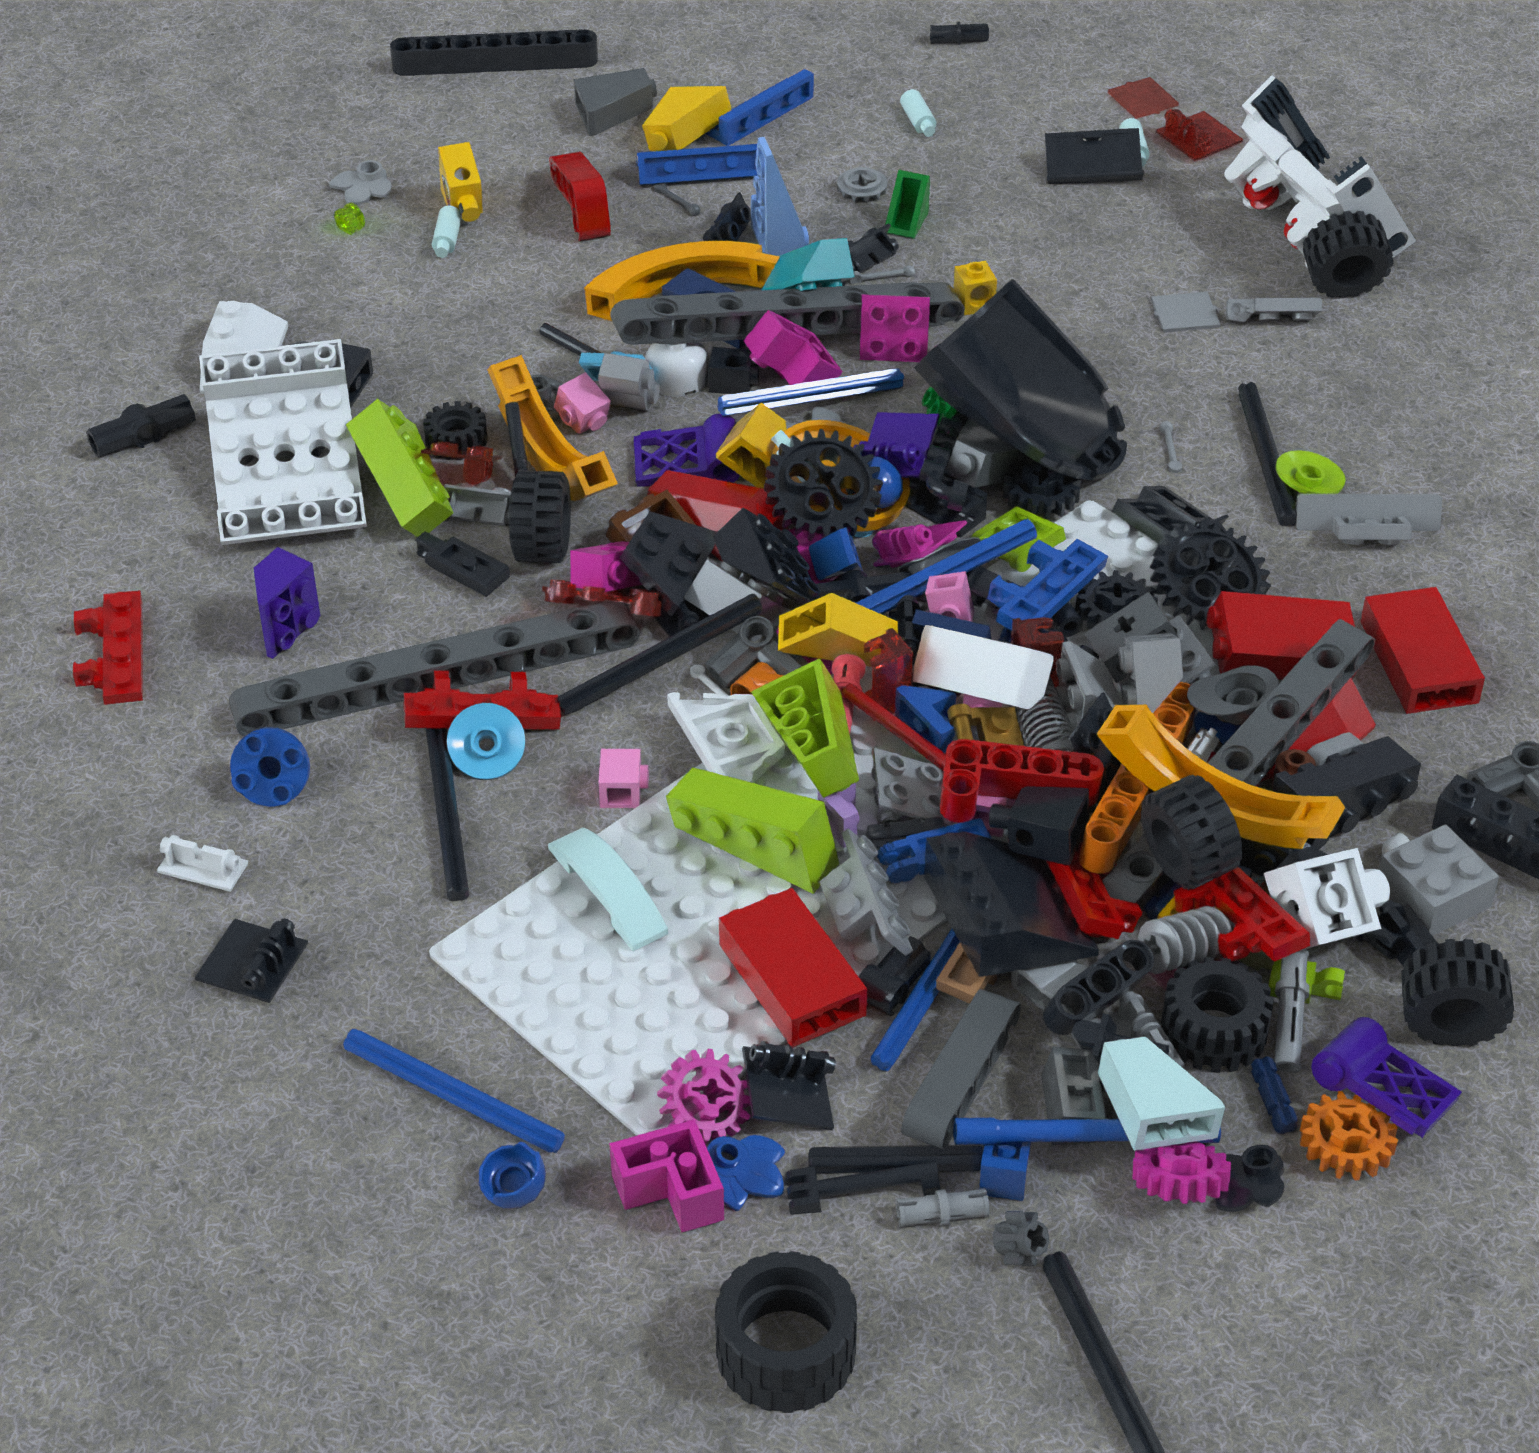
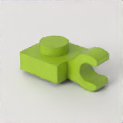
[1268,959,1345,1004]

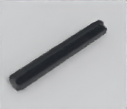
[808,1145,983,1173]

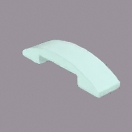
[548,828,668,951]

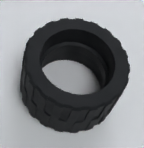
[715,1251,857,1413]

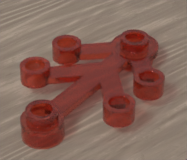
[542,579,662,616]

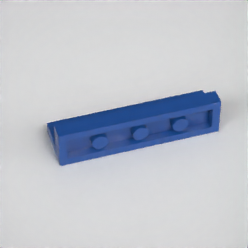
[705,69,814,146]
[636,144,758,185]

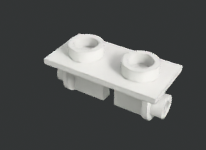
[157,835,248,892]

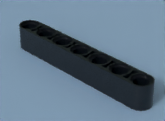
[390,29,598,76]

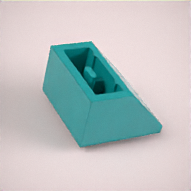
[761,238,855,291]

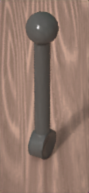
[654,183,701,216]

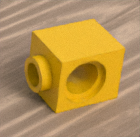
[953,261,997,316]

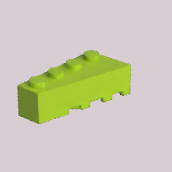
[346,398,454,537]
[751,658,859,798]
[666,767,840,894]

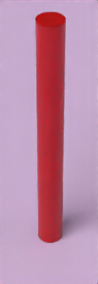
[841,683,946,771]

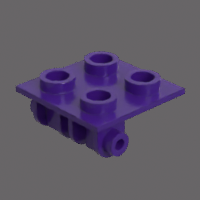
[853,412,940,478]

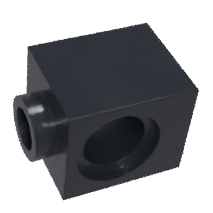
[708,347,759,394]

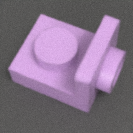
[818,783,860,848]

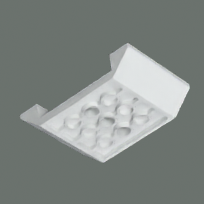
[199,339,367,545]

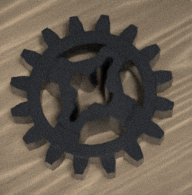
[1003,459,1081,519]
[1075,570,1158,630]

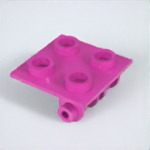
[860,294,930,362]
[872,520,967,568]

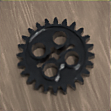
[763,429,883,541]
[1149,520,1271,631]

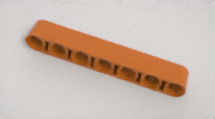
[1078,682,1196,873]

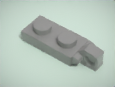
[1226,298,1322,323]

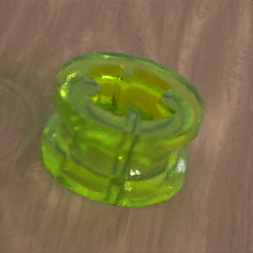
[334,203,365,235]

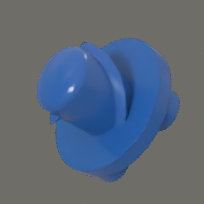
[230,727,310,807]

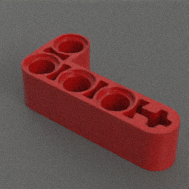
[549,151,611,241]
[939,739,1104,823]

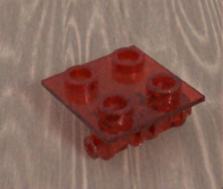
[1156,109,1243,161]
[421,441,502,485]

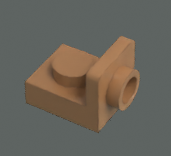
[936,943,997,1004]

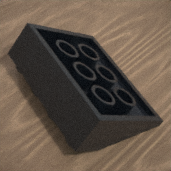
[924,832,1099,977]

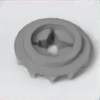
[837,167,888,203]

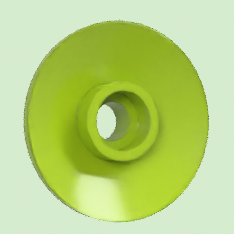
[1275,450,1346,494]

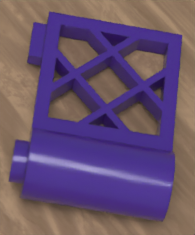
[633,414,740,487]
[1311,1017,1462,1138]

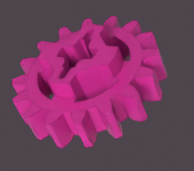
[657,1048,751,1144]
[1132,1141,1231,1204]

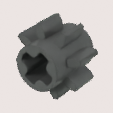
[993,1211,1049,1266]

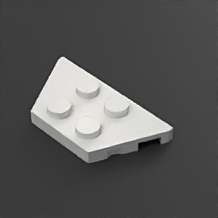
[667,692,785,783]

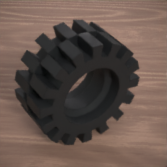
[423,401,488,460]

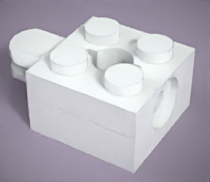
[1264,848,1390,949]

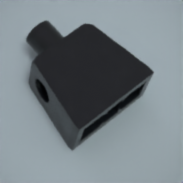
[989,786,1089,865]

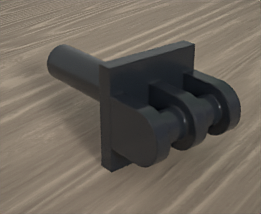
[1072,1013,1169,1065]

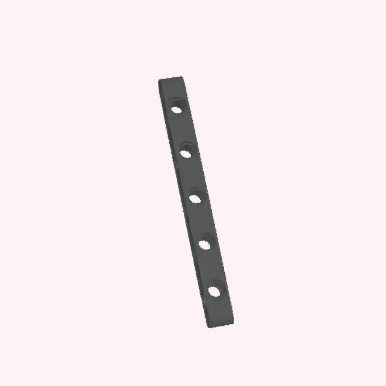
[610,282,965,345]
[229,600,640,736]
[1102,619,1375,912]

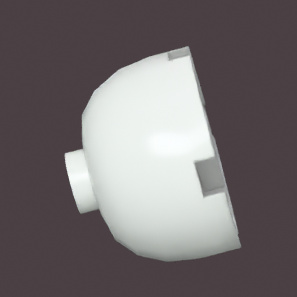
[645,342,710,397]

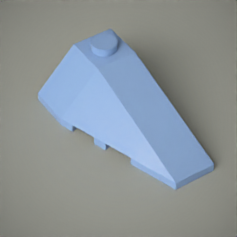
[751,137,809,256]

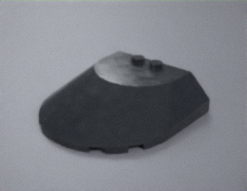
[914,279,1127,480]

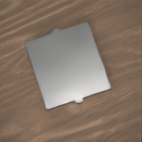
[1151,292,1221,333]

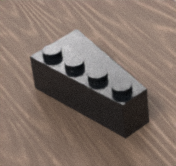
[1272,736,1421,851]

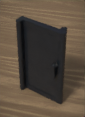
[1045,128,1144,184]

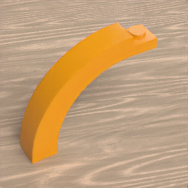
[584,241,780,321]
[487,355,618,501]
[1097,704,1345,849]

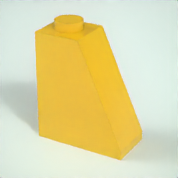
[642,86,732,151]
[716,402,787,489]
[778,593,898,667]

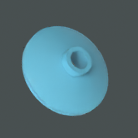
[447,703,525,780]

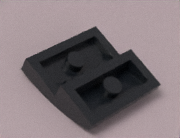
[1112,486,1214,544]

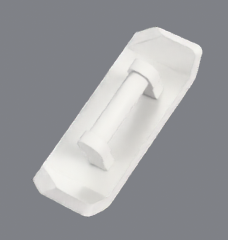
[913,625,1053,710]

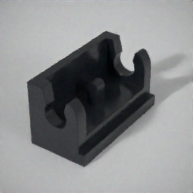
[906,471,987,538]

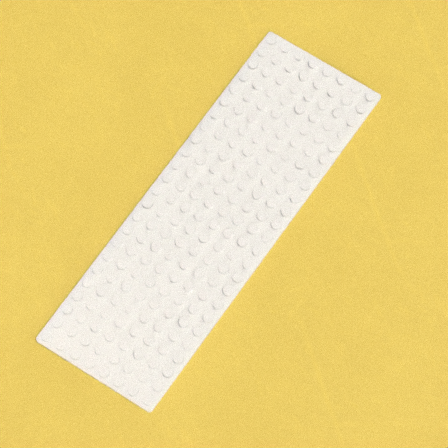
[429,500,1220,1135]

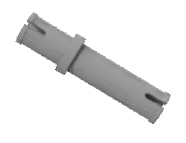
[1274,948,1310,1073]

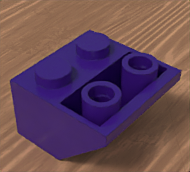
[253,547,321,659]

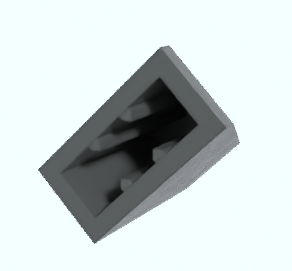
[573,68,657,136]
[946,420,1025,488]

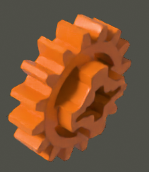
[1300,1091,1398,1181]

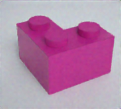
[744,310,843,386]
[609,1119,724,1232]

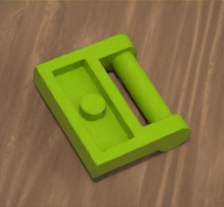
[971,507,1066,572]

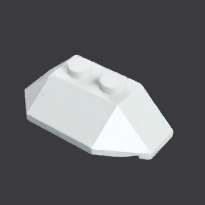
[200,301,288,394]

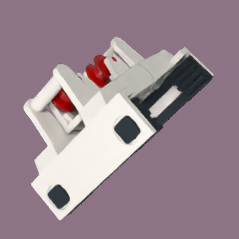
[1224,75,1416,268]

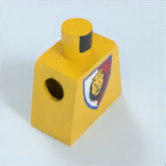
[438,142,483,222]

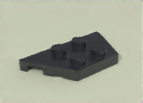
[620,511,717,616]

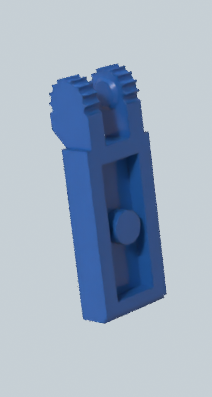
[877,818,992,884]

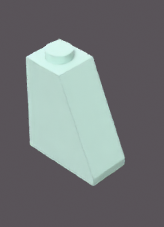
[1098,1037,1225,1151]

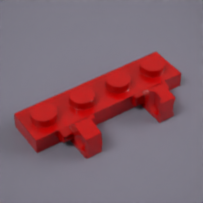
[73,590,143,705]
[403,670,561,730]
[1047,841,1142,939]
[1174,867,1310,962]

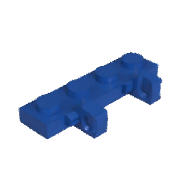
[987,539,1108,640]

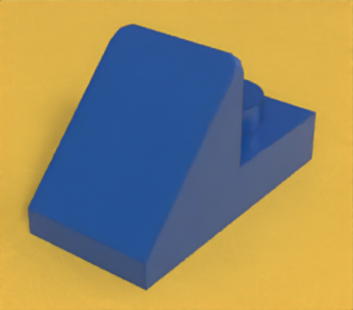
[809,528,863,580]
[895,685,956,754]
[979,1142,1031,1201]

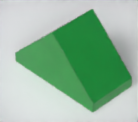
[885,169,930,239]

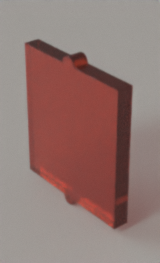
[1108,77,1179,119]

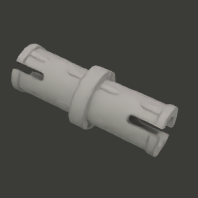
[896,1188,990,1228]

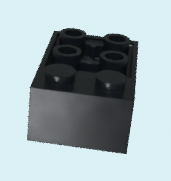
[713,508,821,605]

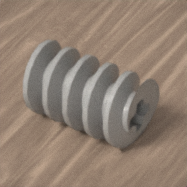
[1137,906,1232,974]

